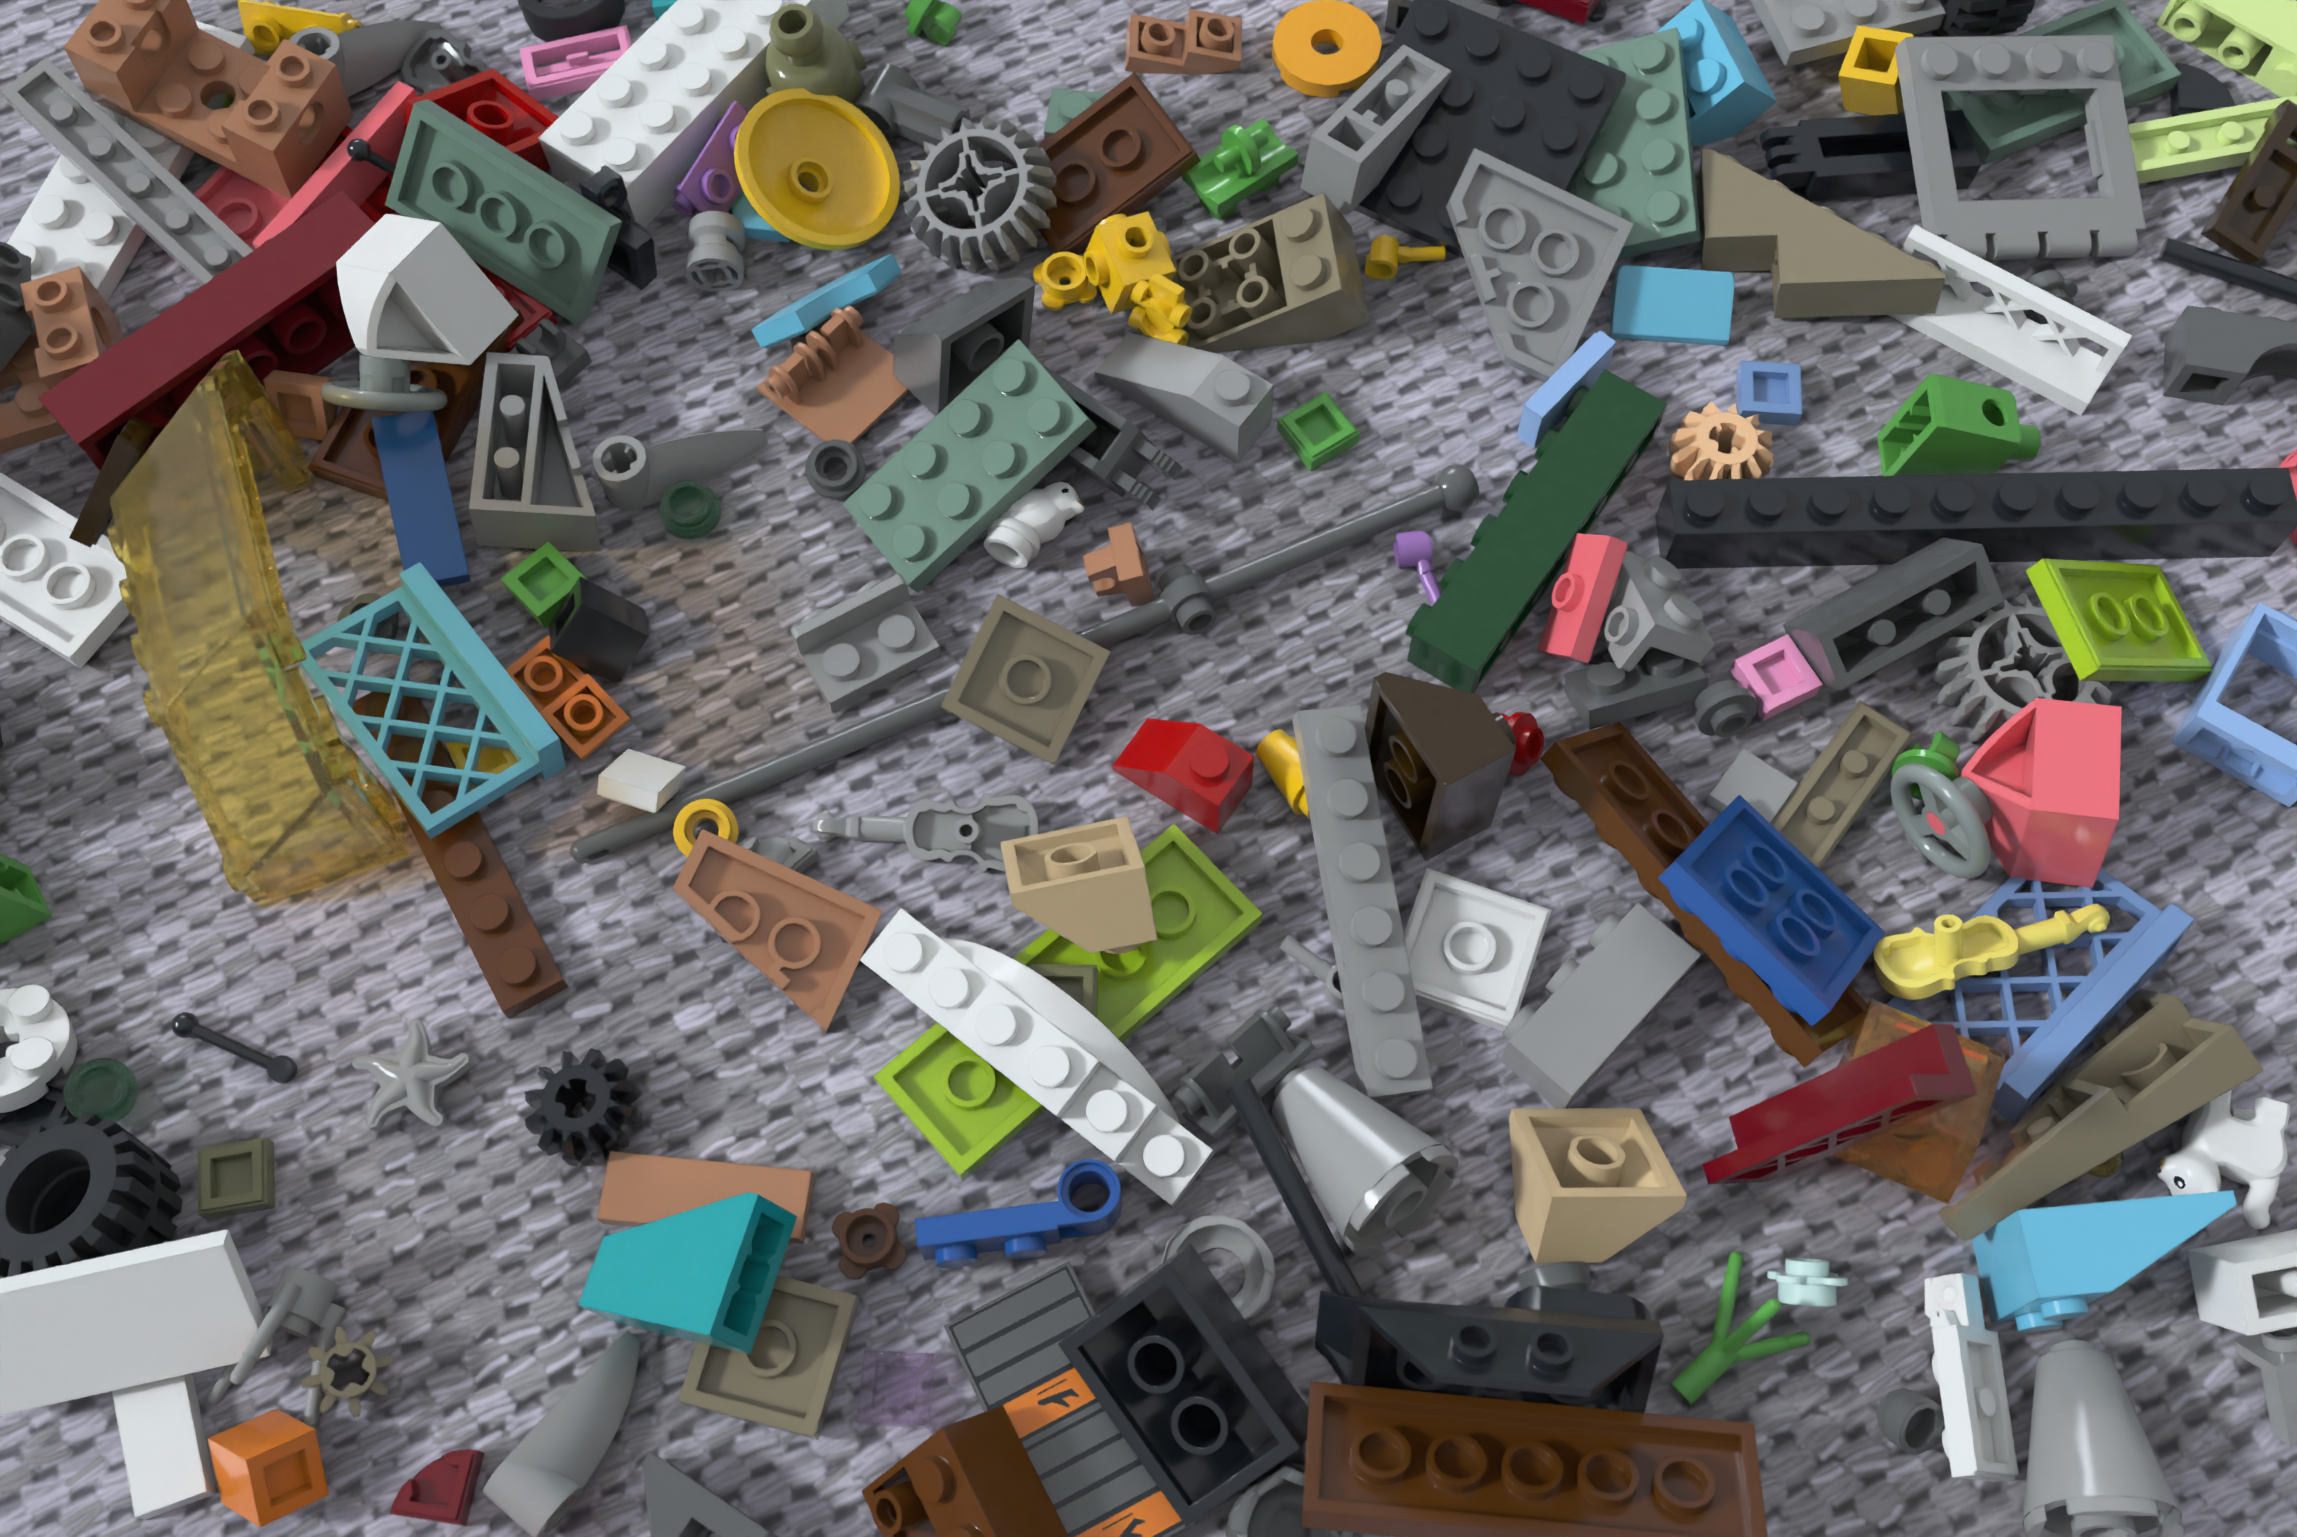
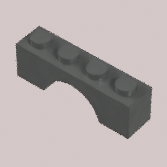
[2163,305,2297,406]

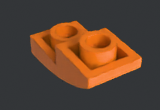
[506,635,630,761]

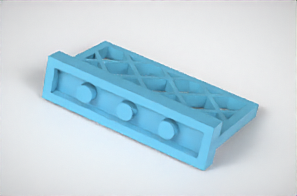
[290,562,566,839]

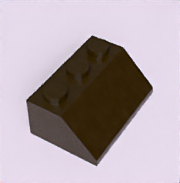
[1365,672,1516,861]

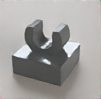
[508,318,592,391]

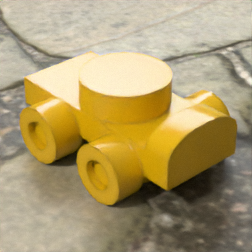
[1128,272,1192,346]

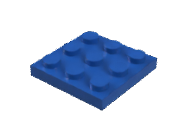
[1658,794,1885,1026]

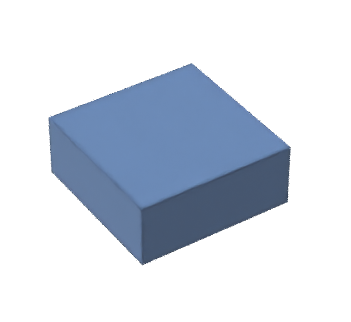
[1736,360,1802,426]

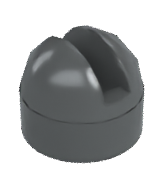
[1877,1388,1944,1455]

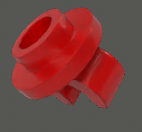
[1492,712,1544,776]

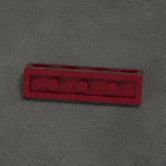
[1702,1024,1977,1185]

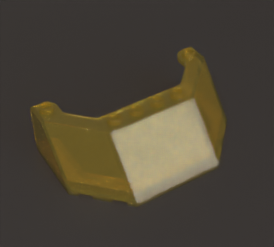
[107,349,411,908]

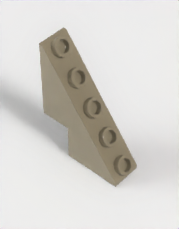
[1698,148,1945,318]

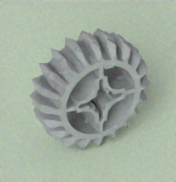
[903,115,1057,274]
[1932,592,2113,743]

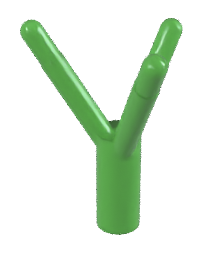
[1670,1251,1811,1405]

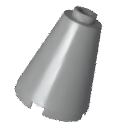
[1272,1066,1459,1257]
[2023,1340,2184,1537]

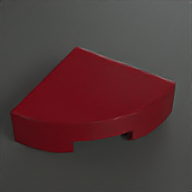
[389,1449,484,1526]

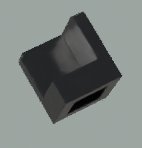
[549,577,649,683]

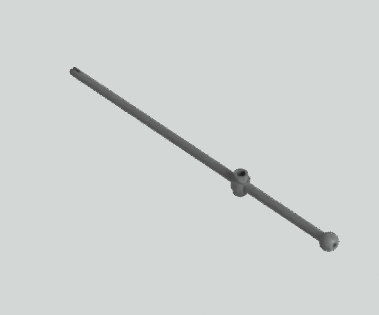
[570,465,1479,864]

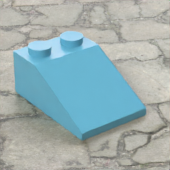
[1972,1190,2237,1333]

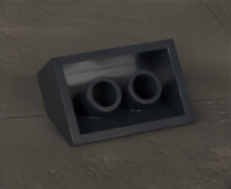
[1058,1243,1308,1527]

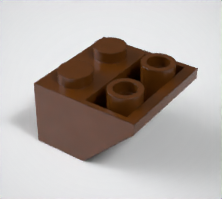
[862,1405,1069,1537]

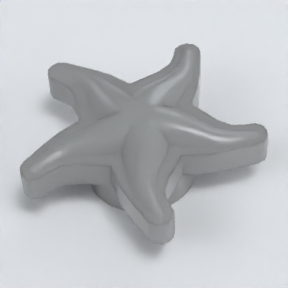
[352,1018,473,1132]

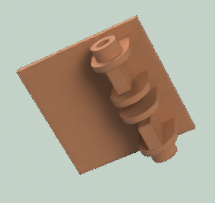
[756,305,909,444]

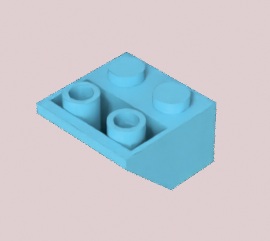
[1656,0,1777,147]

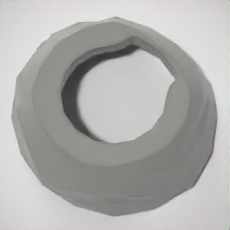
[1161,1215,1275,1320]

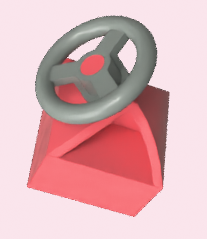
[1890,698,2122,888]

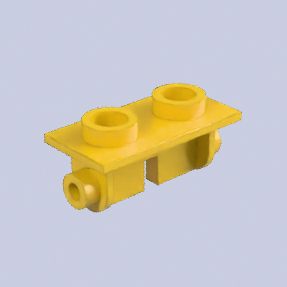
[237,0,362,56]

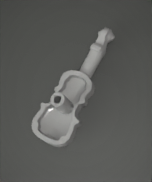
[812,793,1040,872]

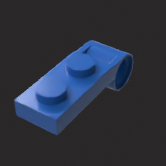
[915,1159,1122,1268]

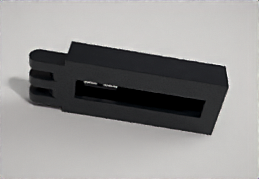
[1759,110,1982,201]

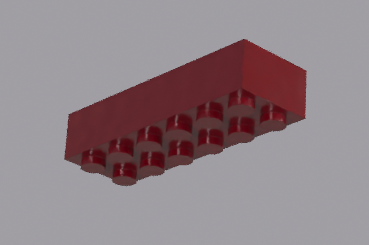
[38,191,375,506]

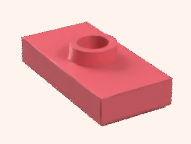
[1537,533,1628,663]

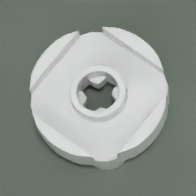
[0,985,77,1113]

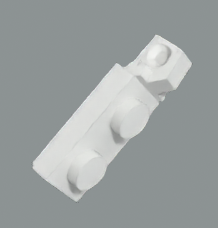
[1925,1273,2019,1482]

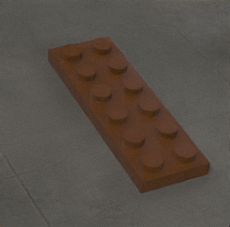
[1540,722,1879,1068]
[1301,1381,1768,1537]

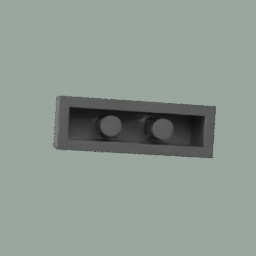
[1783,538,2005,690]

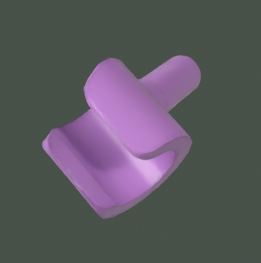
[1393,531,1442,606]

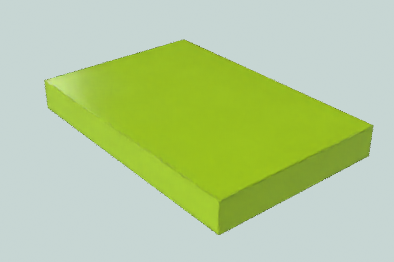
[2026,559,2212,682]

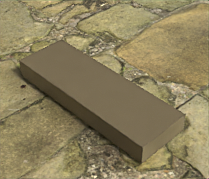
[1771,700,1915,870]

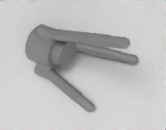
[207,1266,346,1431]

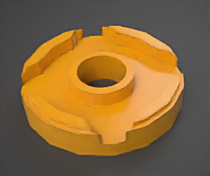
[1272,0,1382,98]

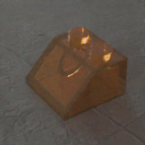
[1833,999,2005,1204]

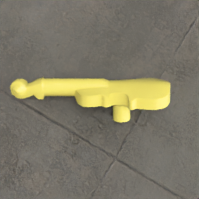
[1873,904,2110,1000]

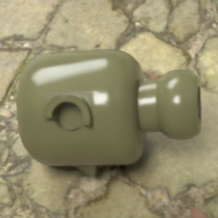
[765,4,867,105]

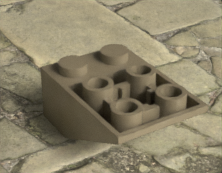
[1171,192,1370,353]

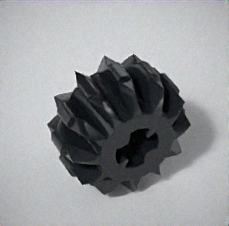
[524,1048,643,1166]

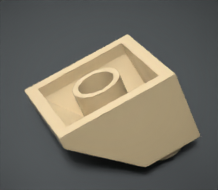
[1000,816,1157,954]
[1509,1108,1687,1264]

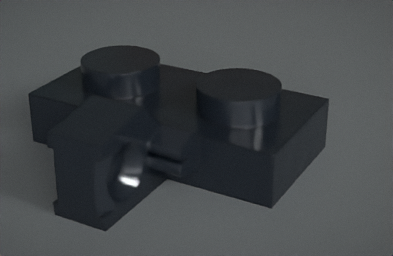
[564,165,657,290]

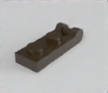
[2201,99,2297,264]

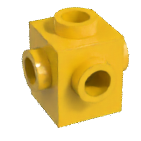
[1083,212,1176,315]

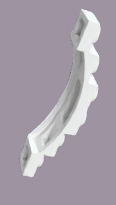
[860,908,1215,1207]

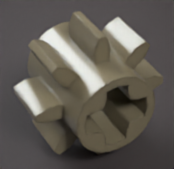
[301,1326,395,1418]

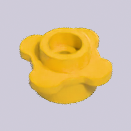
[1033,252,1097,311]

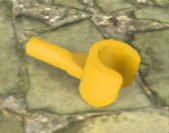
[1365,235,1446,280]

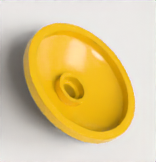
[734,88,900,250]

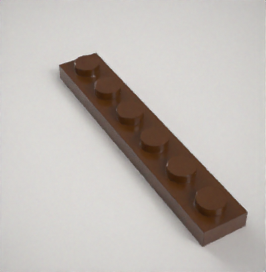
[352,678,568,1019]

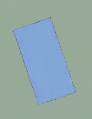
[1517,331,1616,449]

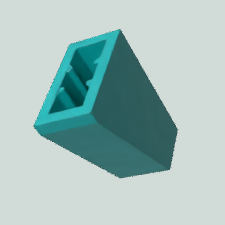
[578,1192,797,1354]

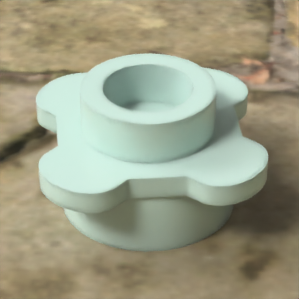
[1768,1258,1848,1306]

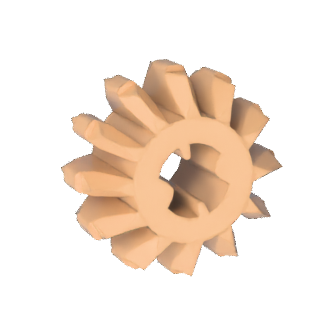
[1668,401,1774,480]

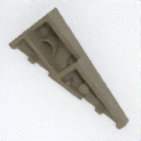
[1938,989,2264,1241]

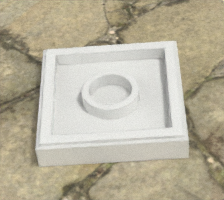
[1404,868,1552,1031]

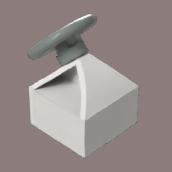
[320,213,518,412]

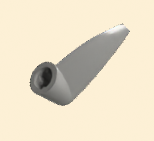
[289,20,442,98]
[592,429,768,511]
[483,1330,641,1537]

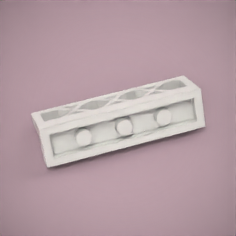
[1889,225,2132,416]

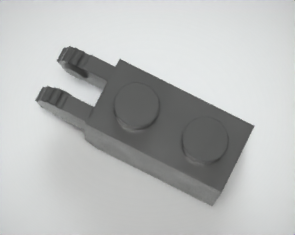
[1044,366,1183,511]

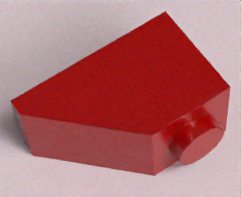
[1112,718,1254,835]

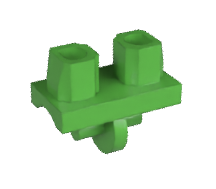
[1183,118,1299,220]

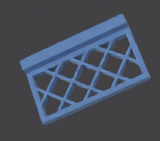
[1884,868,2195,1125]

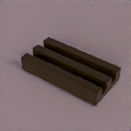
[69,415,154,548]

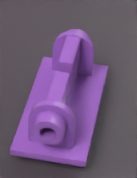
[672,101,748,216]

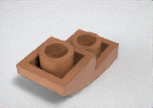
[1125,9,1242,75]

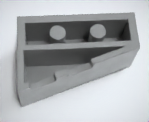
[469,352,601,552]

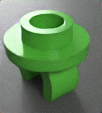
[904,0,962,47]
[1892,731,1960,800]

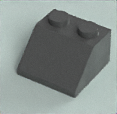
[893,277,1035,416]

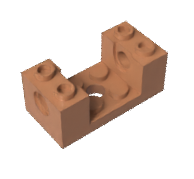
[64,0,353,200]
[0,266,124,454]

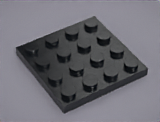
[1354,0,1626,259]

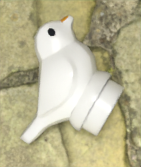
[984,482,1085,568]

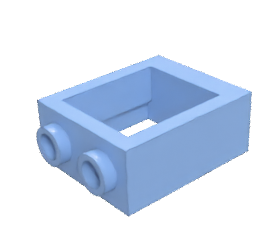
[2171,602,2297,807]

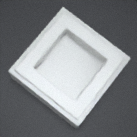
[597,749,686,813]

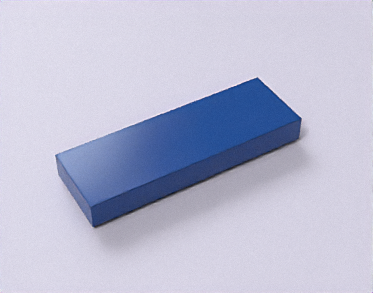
[371,411,471,587]

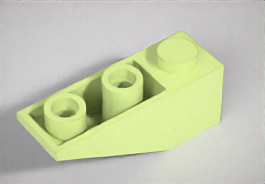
[2156,0,2297,97]

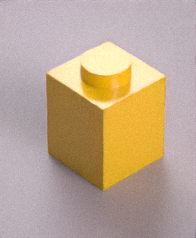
[1838,26,1914,115]

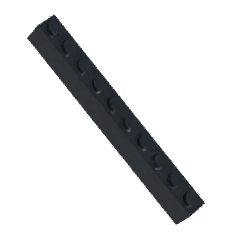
[1655,468,2297,569]

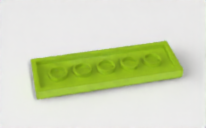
[873,824,1262,1182]

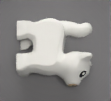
[2157,1089,2290,1229]

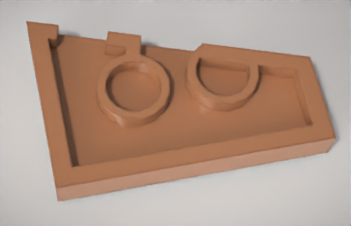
[673,829,883,1032]

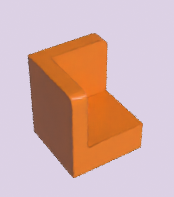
[208,1409,329,1528]

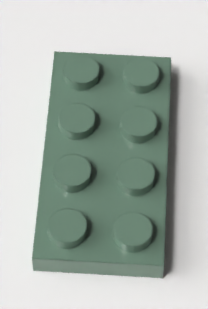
[1942,0,2181,165]
[1575,27,1701,260]
[385,99,622,325]
[843,339,1097,593]

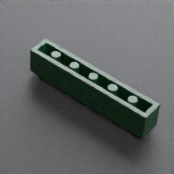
[1405,369,1667,694]

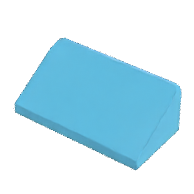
[1610,265,1735,346]

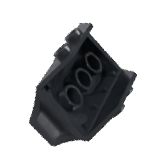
[1314,1285,1664,1413]

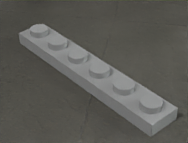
[1,57,253,286]
[1292,705,1433,1100]

